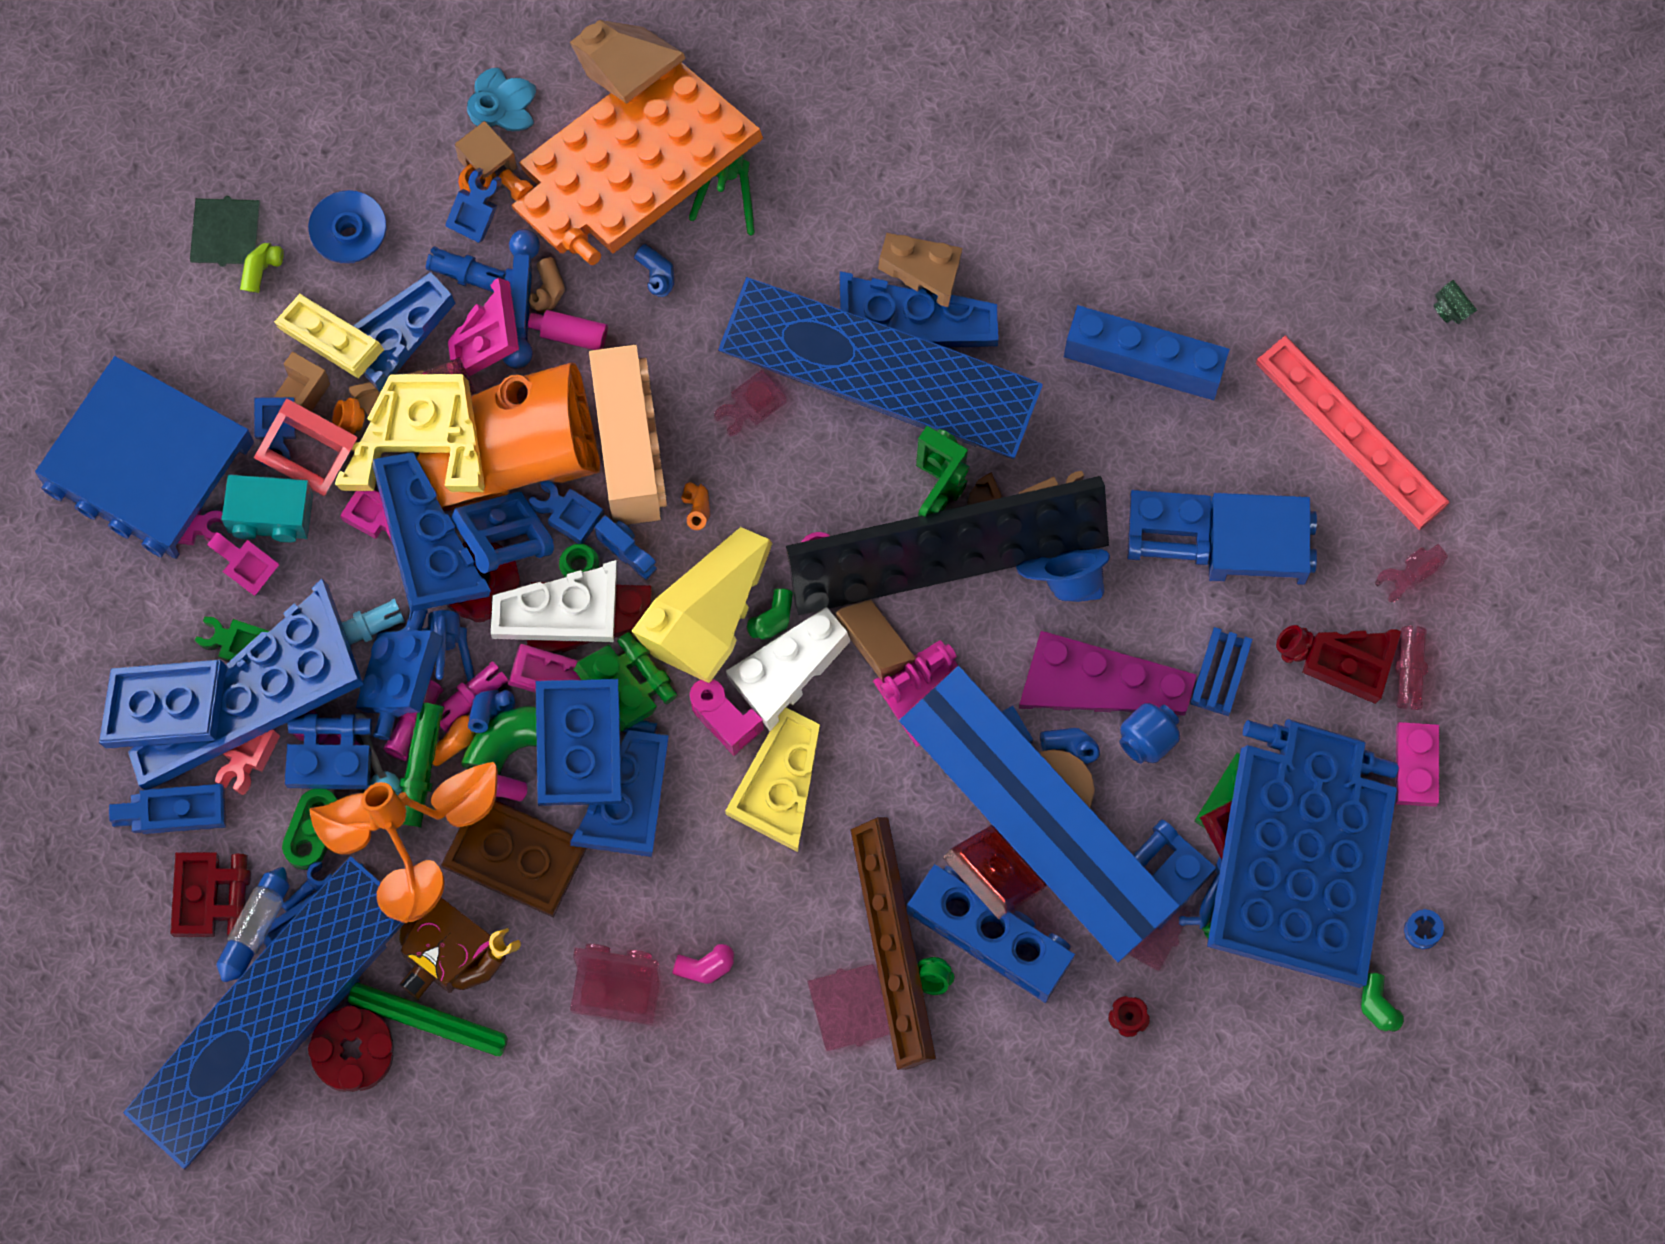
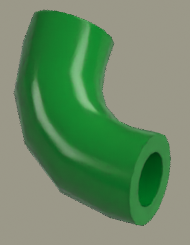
[461,706,537,775]

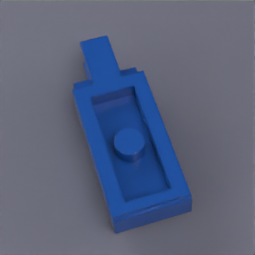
[109,784,226,834]

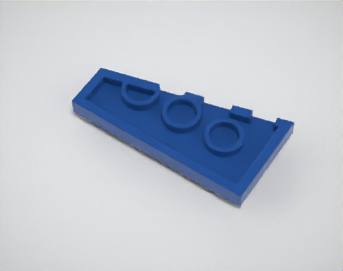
[372,452,491,612]

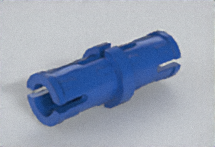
[426,246,506,293]

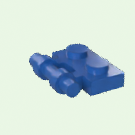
[285,714,372,789]

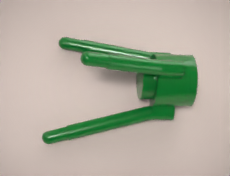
[689,154,755,236]

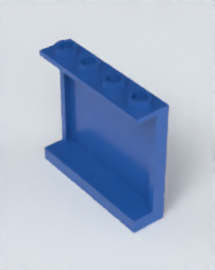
[35,356,254,559]

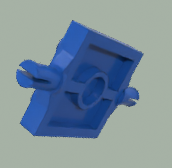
[355,609,443,741]

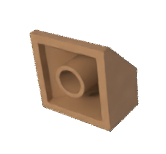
[570,20,686,104]

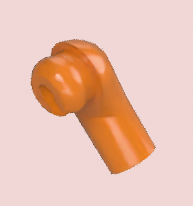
[681,482,710,531]
[433,715,476,767]

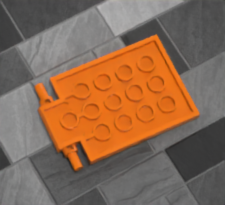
[499,62,763,265]

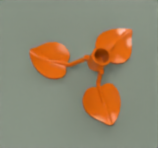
[310,762,498,923]

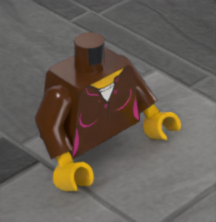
[399,897,521,1000]

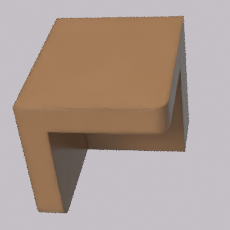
[455,121,517,178]
[273,352,330,412]

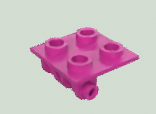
[873,640,958,748]

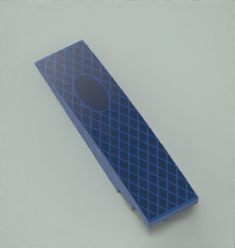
[718,277,1043,460]
[123,856,405,1170]

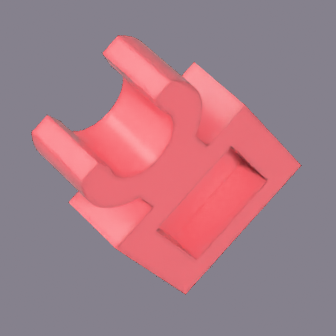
[215,730,280,795]

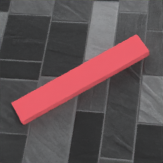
[1256,335,1450,530]

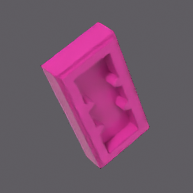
[508,644,581,693]

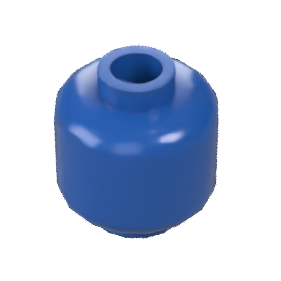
[1119,703,1180,764]

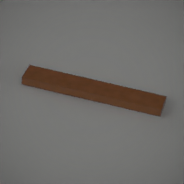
[850,817,936,1070]

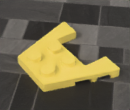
[335,374,485,492]

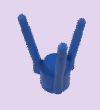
[422,610,475,682]

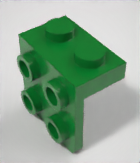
[916,426,970,517]

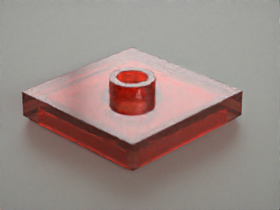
[943,825,1047,919]

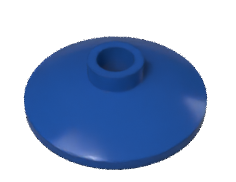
[308,190,387,263]

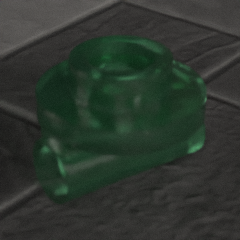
[1433,279,1477,325]

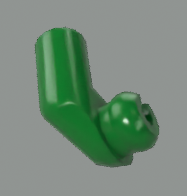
[746,589,793,640]

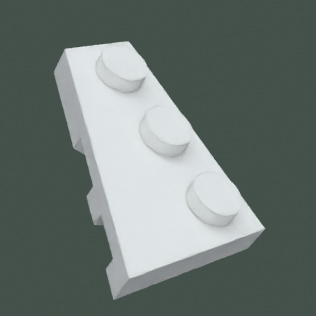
[491,560,617,642]

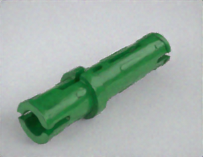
[399,703,444,828]

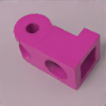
[690,679,764,756]

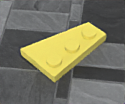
[725,707,820,852]

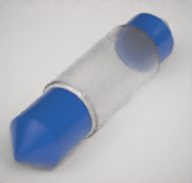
[216,867,290,982]

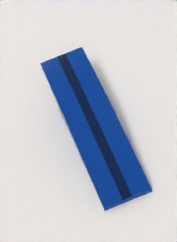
[899,665,1180,963]

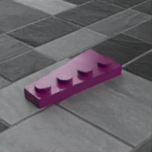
[1018,631,1197,716]

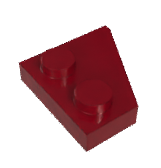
[1302,629,1401,704]

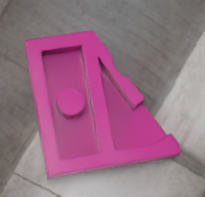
[448,278,519,378]

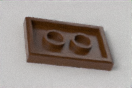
[441,800,587,918]

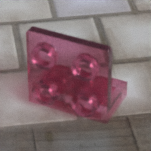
[570,944,662,1026]

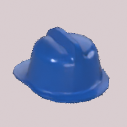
[1016,549,1110,602]

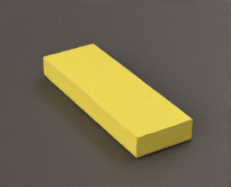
[274,294,384,379]

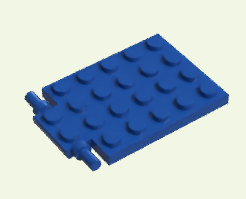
[1207,719,1399,988]

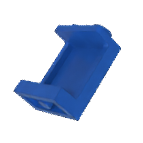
[1209,493,1317,585]

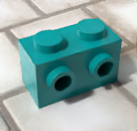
[222,475,313,543]

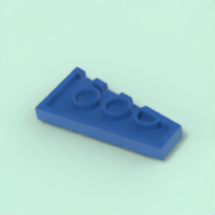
[839,271,999,347]

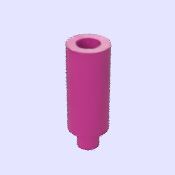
[528,310,608,350]

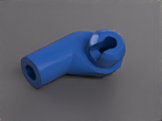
[634,244,674,297]
[468,690,515,733]
[1040,728,1100,764]

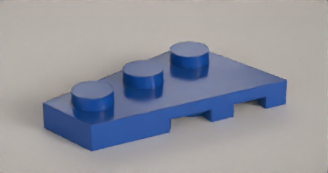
[353,272,456,392]

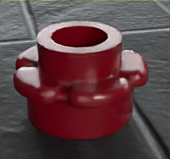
[1276,625,1314,663]
[1108,996,1150,1037]

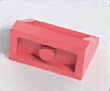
[254,398,358,496]

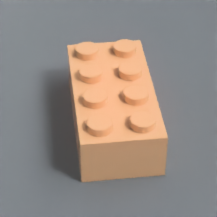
[589,345,667,525]

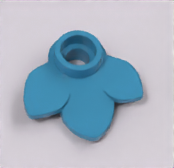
[467,68,537,131]

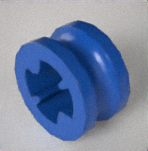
[1404,909,1444,950]

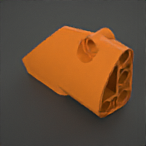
[417,362,601,511]

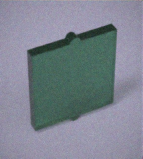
[190,196,260,267]

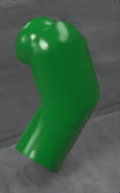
[1361,973,1404,1032]

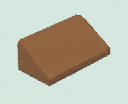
[836,600,916,682]

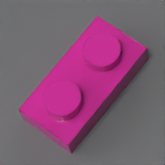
[1396,722,1439,807]

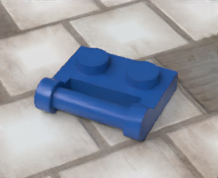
[1127,490,1211,565]
[451,491,554,573]
[1133,819,1216,930]

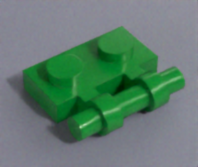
[574,632,678,732]

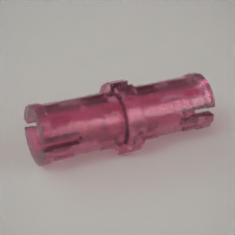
[1395,626,1428,710]

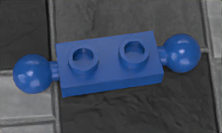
[503,229,540,369]

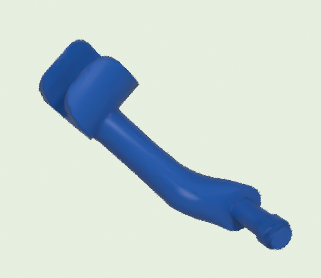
[1179,857,1222,929]

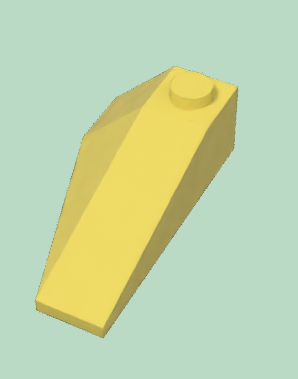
[632,527,773,683]

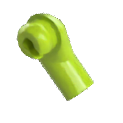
[240,243,284,293]

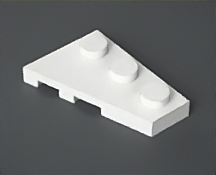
[726,607,850,731]

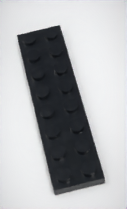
[786,476,1109,615]

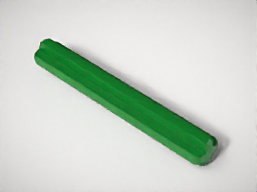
[348,982,508,1057]

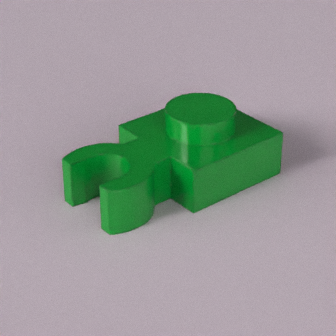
[195,617,269,662]

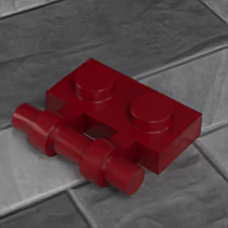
[170,852,251,938]

